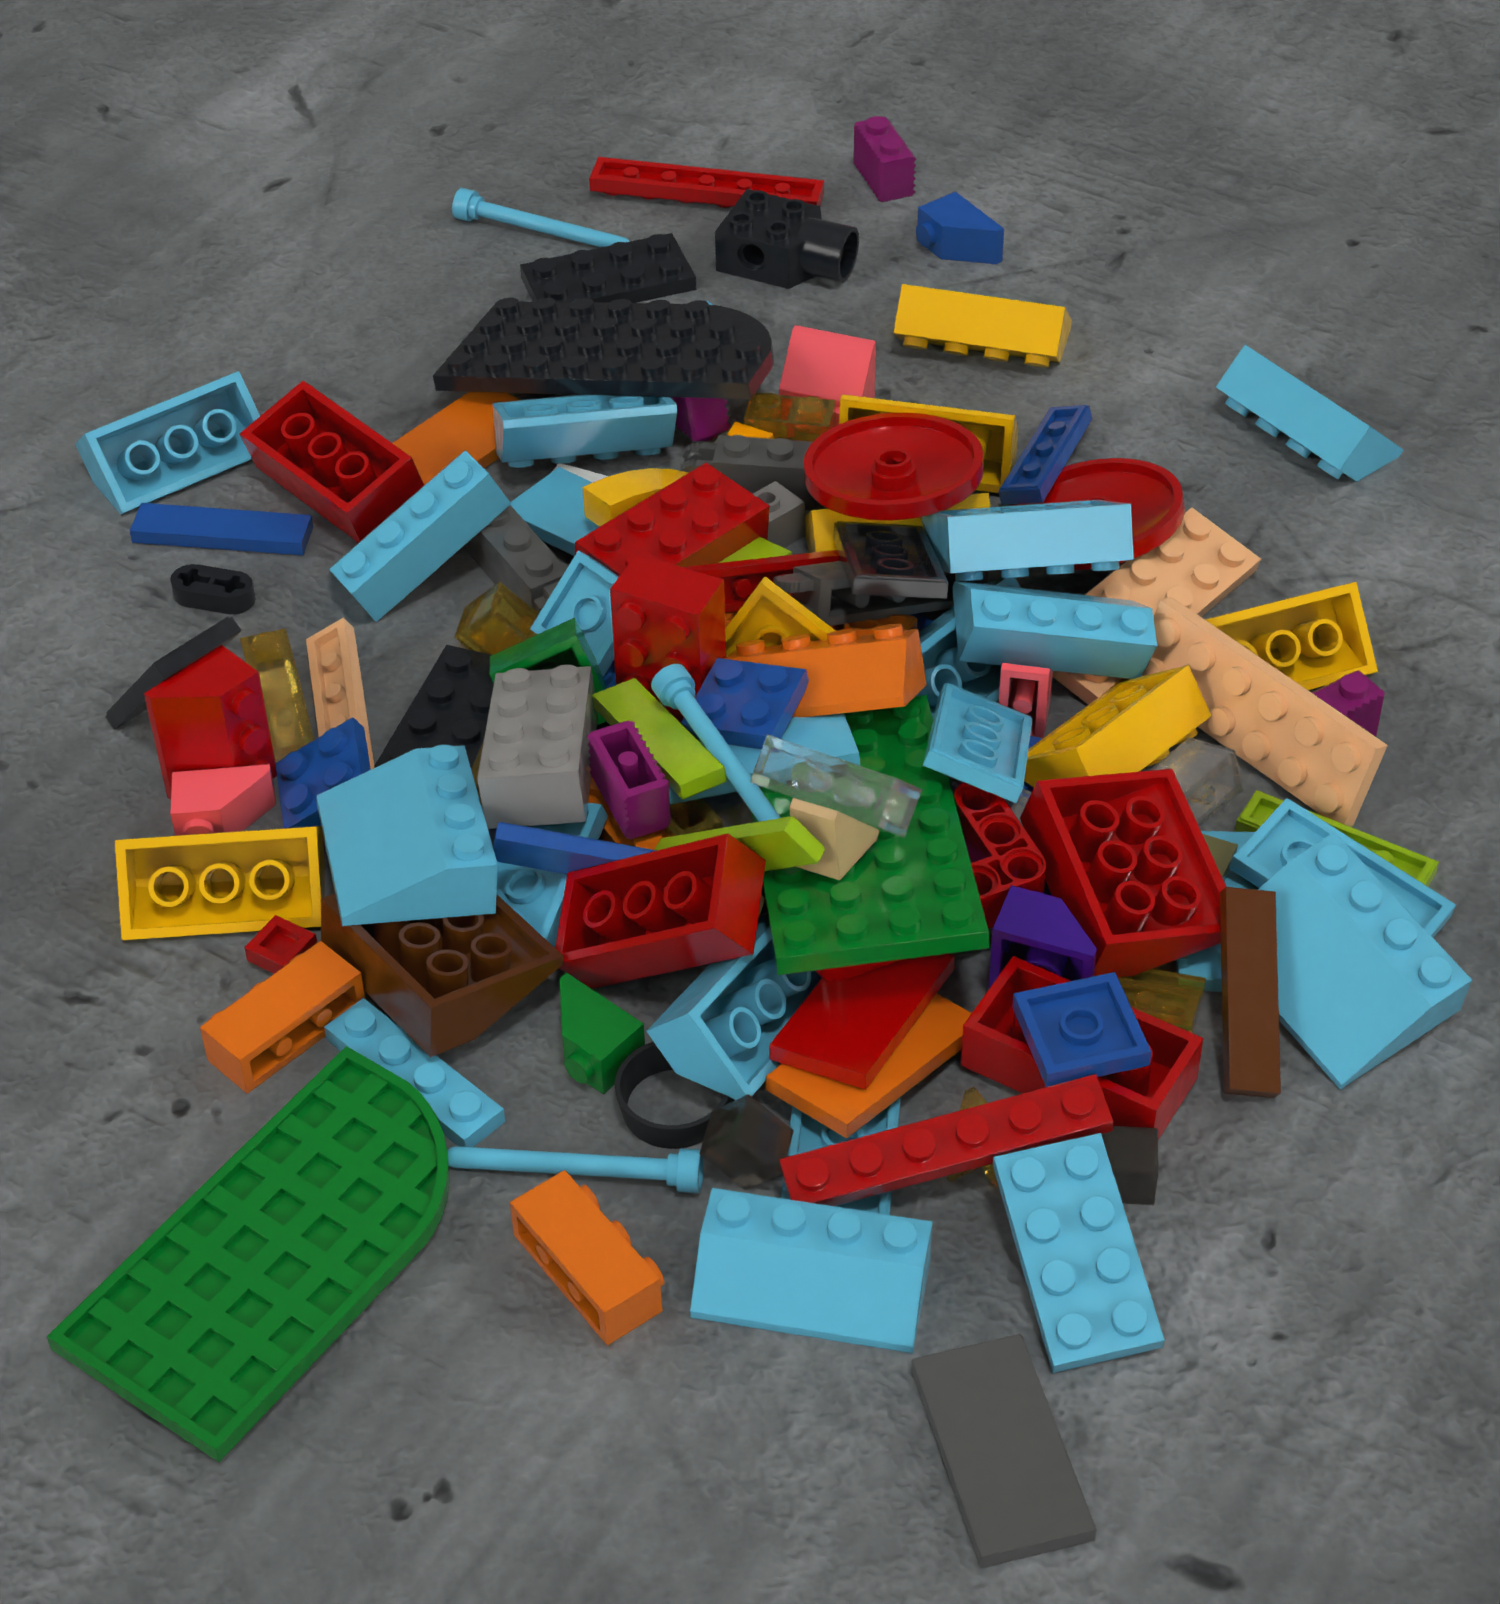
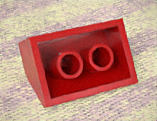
[144,644,277,800]

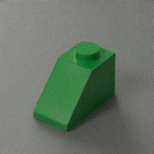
[560,972,645,1095]

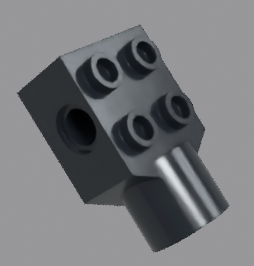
[715,189,859,289]

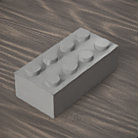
[477,665,598,829]

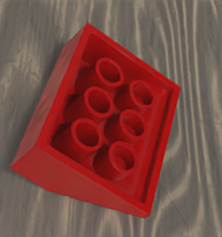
[1020,769,1226,977]

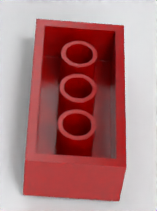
[239,380,424,543]
[575,462,770,576]
[610,553,726,723]
[555,833,766,989]
[961,956,1204,1151]

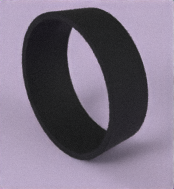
[615,1042,730,1149]

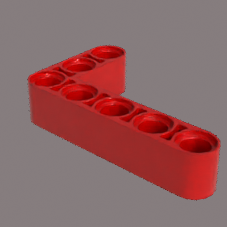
[815,782,1046,981]

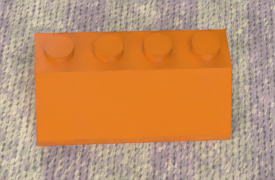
[724,623,927,718]

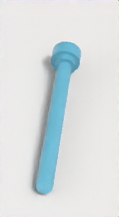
[452,188,630,248]
[651,664,781,822]
[447,1146,704,1193]

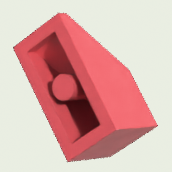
[999,663,1053,738]
[170,764,276,835]

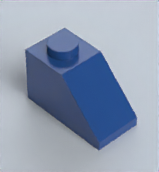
[916,192,1004,264]

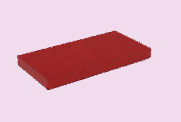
[769,953,955,1090]

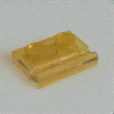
[1118,969,1206,1033]

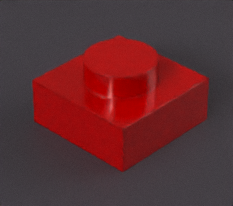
[244,915,317,974]

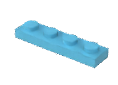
[324,998,505,1147]

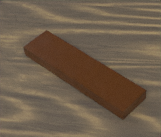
[1220,887,1281,1098]

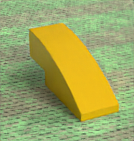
[582,468,689,527]

